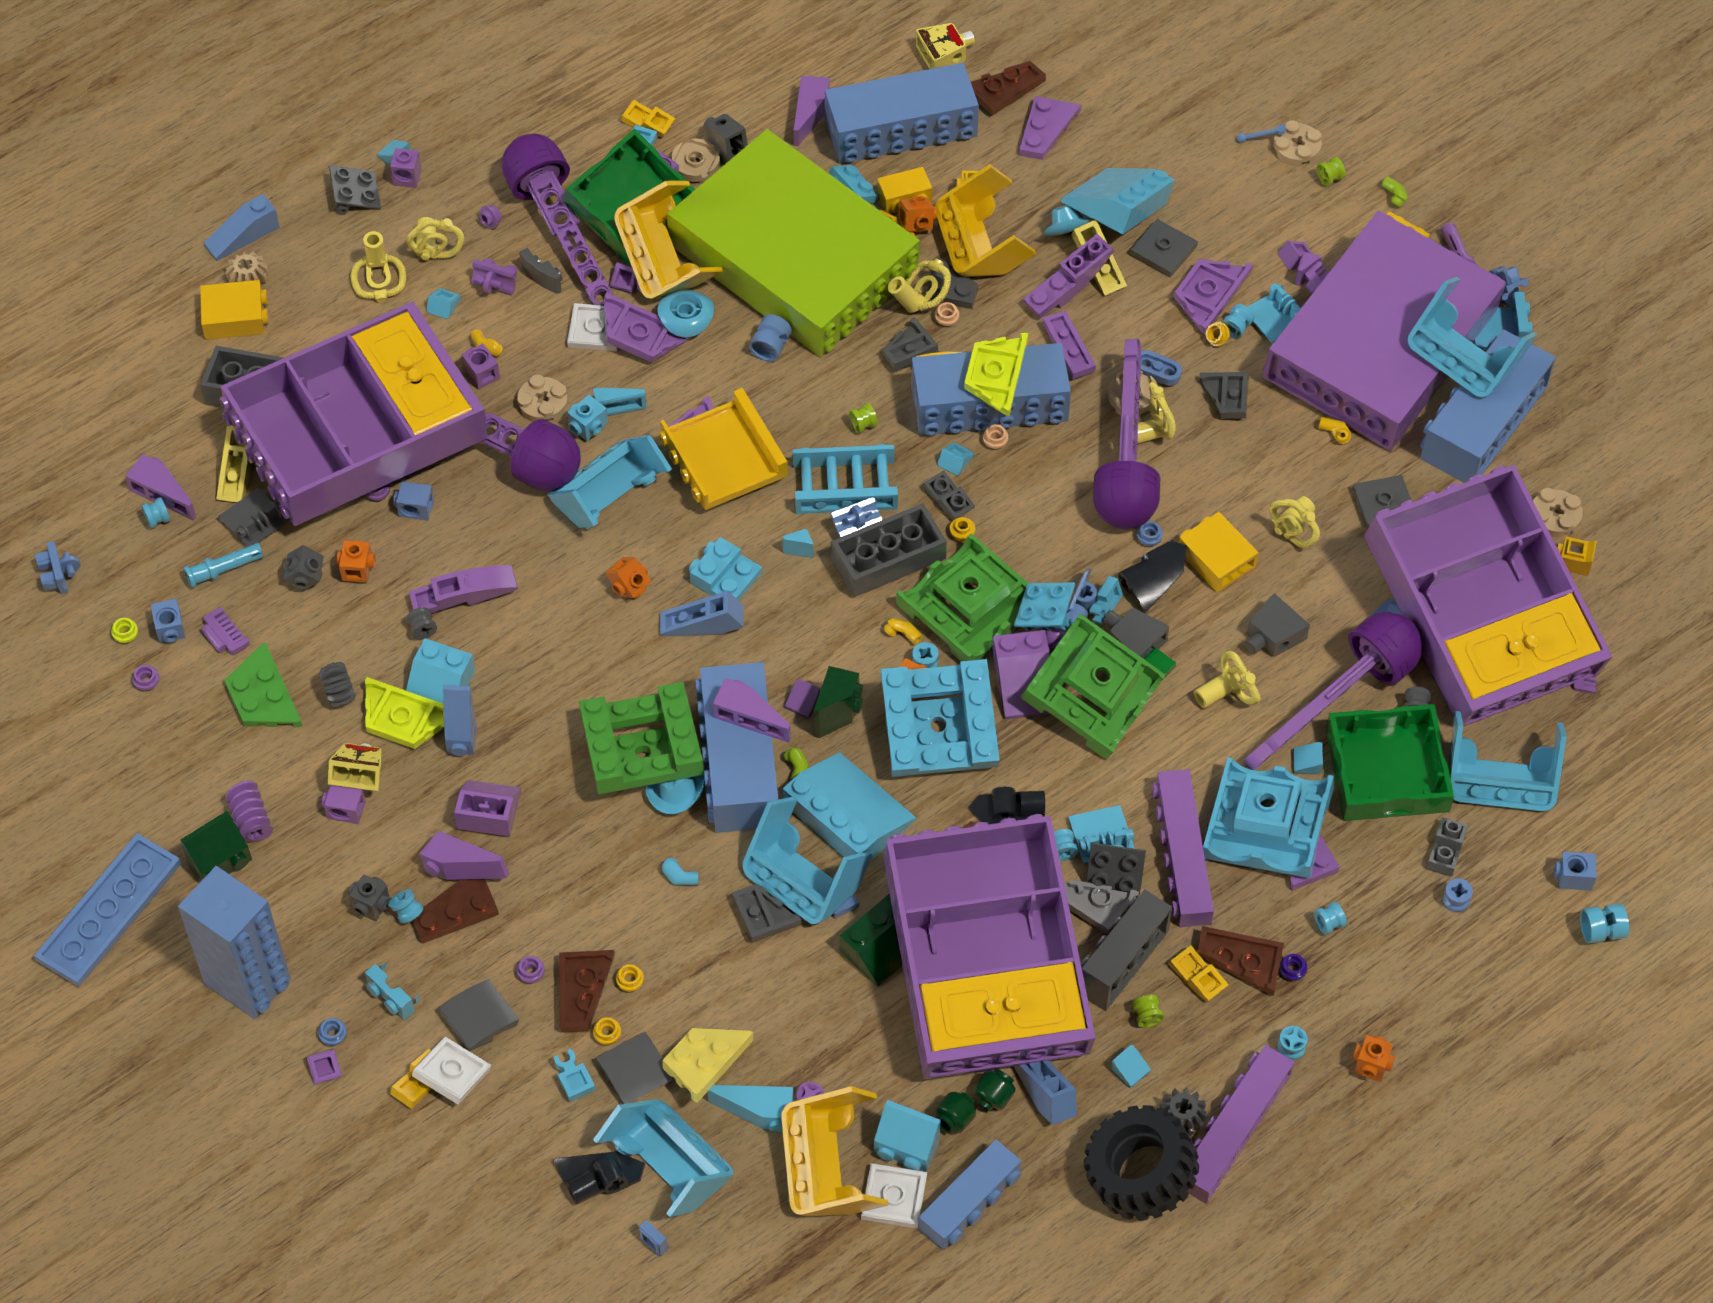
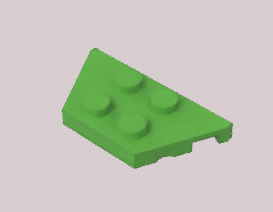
[225,642,302,727]

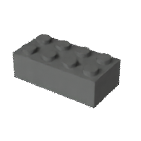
[201,346,283,406]
[831,503,947,597]
[1081,890,1172,1011]

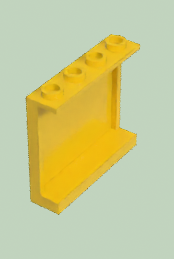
[658,388,788,510]

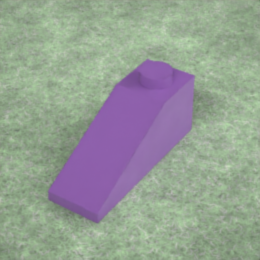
[793,76,831,146]
[125,454,196,520]
[713,678,791,743]
[420,831,509,880]

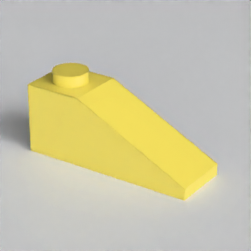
[1071,220,1127,296]
[216,425,254,503]

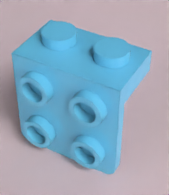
[1474,292,1533,350]

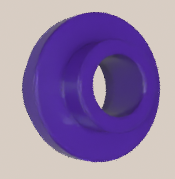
[1279,954,1307,981]

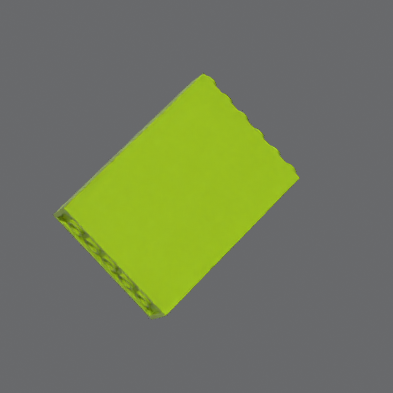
[667,129,920,357]

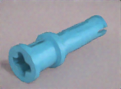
[183,542,264,588]

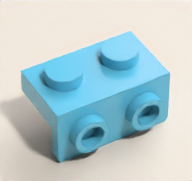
[829,165,880,204]

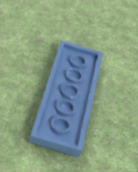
[34,833,182,987]

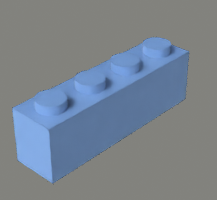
[918,1140,1022,1250]

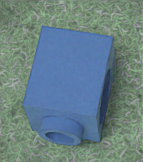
[393,481,434,521]
[151,599,186,644]
[1554,852,1597,891]

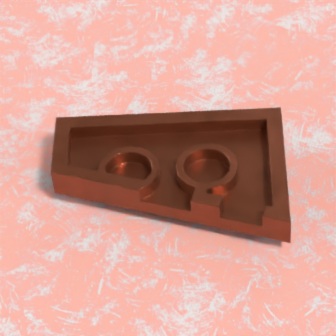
[970,61,1046,115]
[412,879,499,944]
[1197,926,1284,996]
[559,950,615,1032]

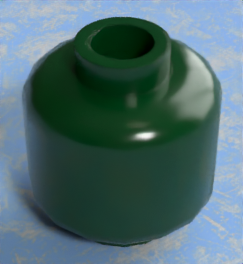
[974,1068,1016,1112]
[934,1091,976,1134]

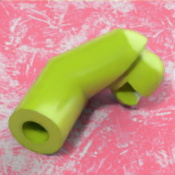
[1382,176,1408,207]

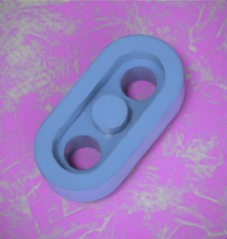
[1140,350,1182,386]

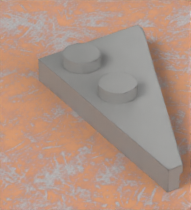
[1064,880,1139,935]

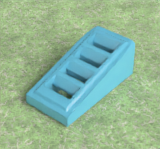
[593,388,647,416]

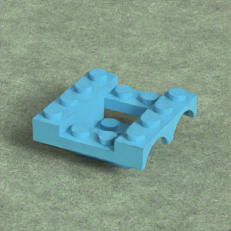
[880,659,1000,777]
[1203,757,1334,878]

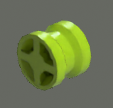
[1316,157,1346,186]
[849,403,878,433]
[1132,995,1165,1028]

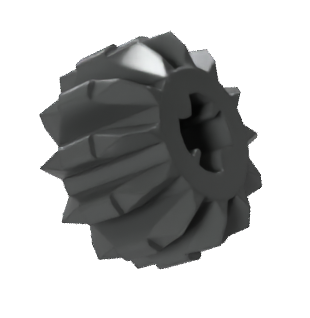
[319,661,356,707]
[1159,1087,1207,1136]

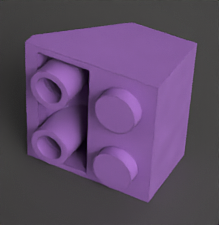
[454,780,521,837]

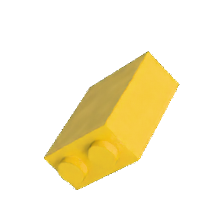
[200,280,269,340]
[1179,512,1259,593]

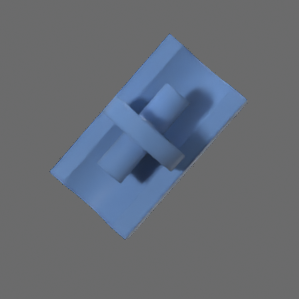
[1489,266,1529,306]
[830,497,883,538]
[35,541,81,594]

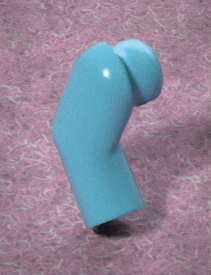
[662,858,699,885]

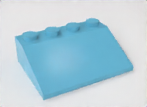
[1061,168,1175,234]
[783,752,916,861]

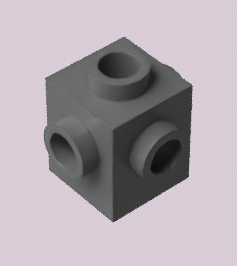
[283,545,324,591]
[349,874,390,922]

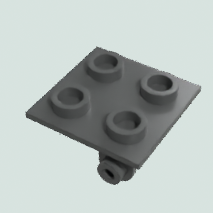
[329,165,381,214]
[218,488,290,547]
[1086,843,1146,895]

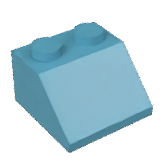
[406,638,476,704]
[874,1100,940,1172]

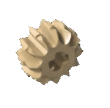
[226,251,268,284]

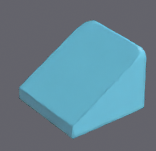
[377,140,410,165]
[427,288,461,319]
[938,442,974,475]
[783,529,814,557]
[1293,742,1323,774]
[1111,1044,1151,1088]

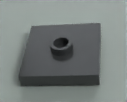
[1130,219,1198,278]
[1352,475,1411,530]

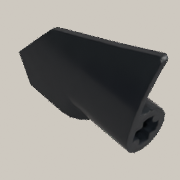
[1118,540,1187,613]
[969,786,1045,825]
[554,1151,645,1205]

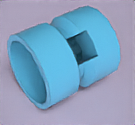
[1580,903,1629,944]

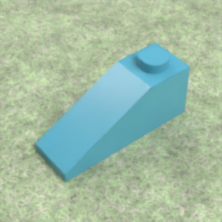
[708,1085,793,1133]

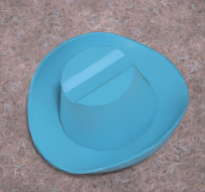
[1043,205,1094,236]
[658,290,714,337]
[646,775,705,814]

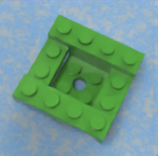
[896,534,1028,661]
[1020,614,1166,760]
[579,682,704,794]

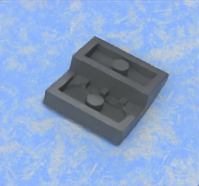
[439,979,519,1051]
[595,1032,674,1104]

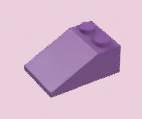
[992,630,1051,719]

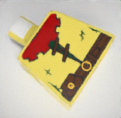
[916,23,975,69]
[328,743,382,791]

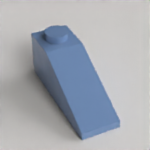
[204,194,280,261]
[660,591,744,636]
[443,685,478,756]
[1014,1061,1077,1125]

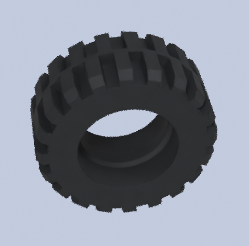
[1084,1105,1199,1221]

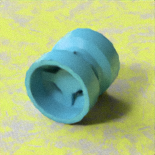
[1222,304,1255,339]

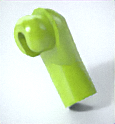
[784,747,809,781]

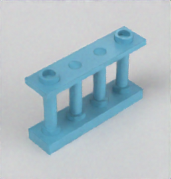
[793,444,898,514]

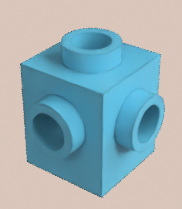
[567,395,608,441]

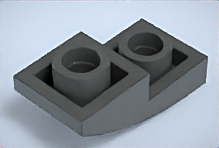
[519,248,563,294]
[922,471,975,520]
[1426,817,1468,876]

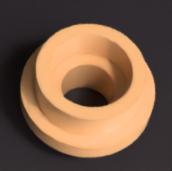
[935,302,959,326]
[983,424,1008,449]

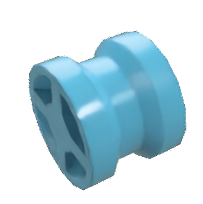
[141,497,170,529]
[912,642,938,668]
[1054,829,1078,861]
[388,889,423,923]
[1314,902,1347,935]
[1278,1026,1308,1061]

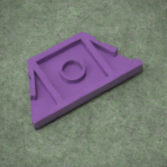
[1174,259,1253,334]
[604,292,691,362]

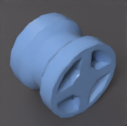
[1443,878,1473,913]

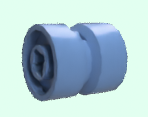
[749,314,792,362]

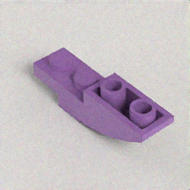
[1023,234,1114,319]
[409,565,518,613]

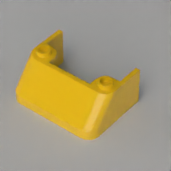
[935,164,1036,277]
[615,181,723,298]
[781,1086,888,1216]

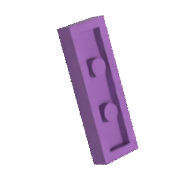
[1043,311,1096,379]

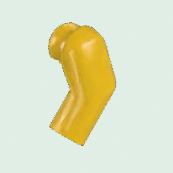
[470,330,503,357]
[1319,417,1351,444]
[884,618,923,645]

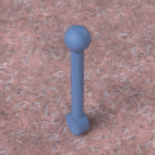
[1237,125,1287,143]

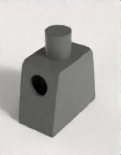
[704,114,748,165]
[1244,593,1310,657]
[1103,608,1169,659]

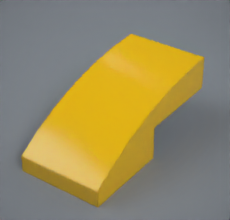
[620,100,676,137]
[1168,945,1229,1002]
[390,1049,432,1109]

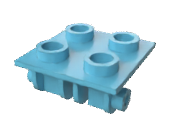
[1248,283,1301,344]
[1014,582,1075,630]
[1068,805,1135,864]

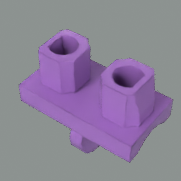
[472,258,517,295]

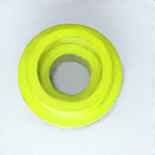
[111,618,138,643]

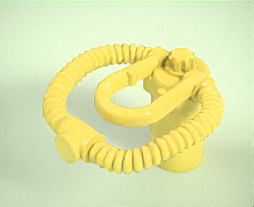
[406,217,464,260]
[350,231,407,303]
[888,258,951,313]
[1138,382,1176,444]
[1269,496,1320,548]
[1193,651,1261,708]

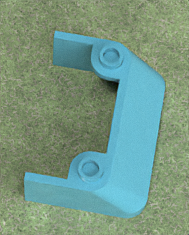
[1408,277,1538,397]
[547,435,672,529]
[1449,711,1567,811]
[743,796,873,924]
[593,1099,734,1217]

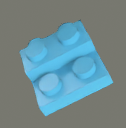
[689,537,763,601]

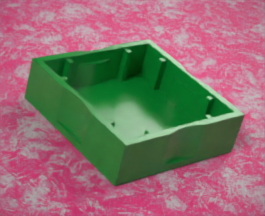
[562,128,696,267]
[1326,704,1454,821]

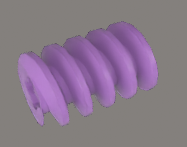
[226,780,273,842]

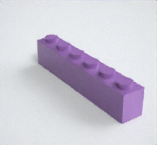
[1152,769,1214,927]
[1187,1045,1295,1204]

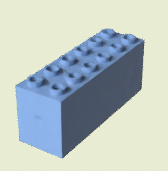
[825,63,979,164]
[1420,329,1556,483]
[911,343,1071,436]
[695,662,778,833]
[178,866,291,1019]

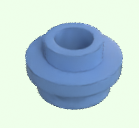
[1137,521,1163,546]
[318,1018,347,1046]

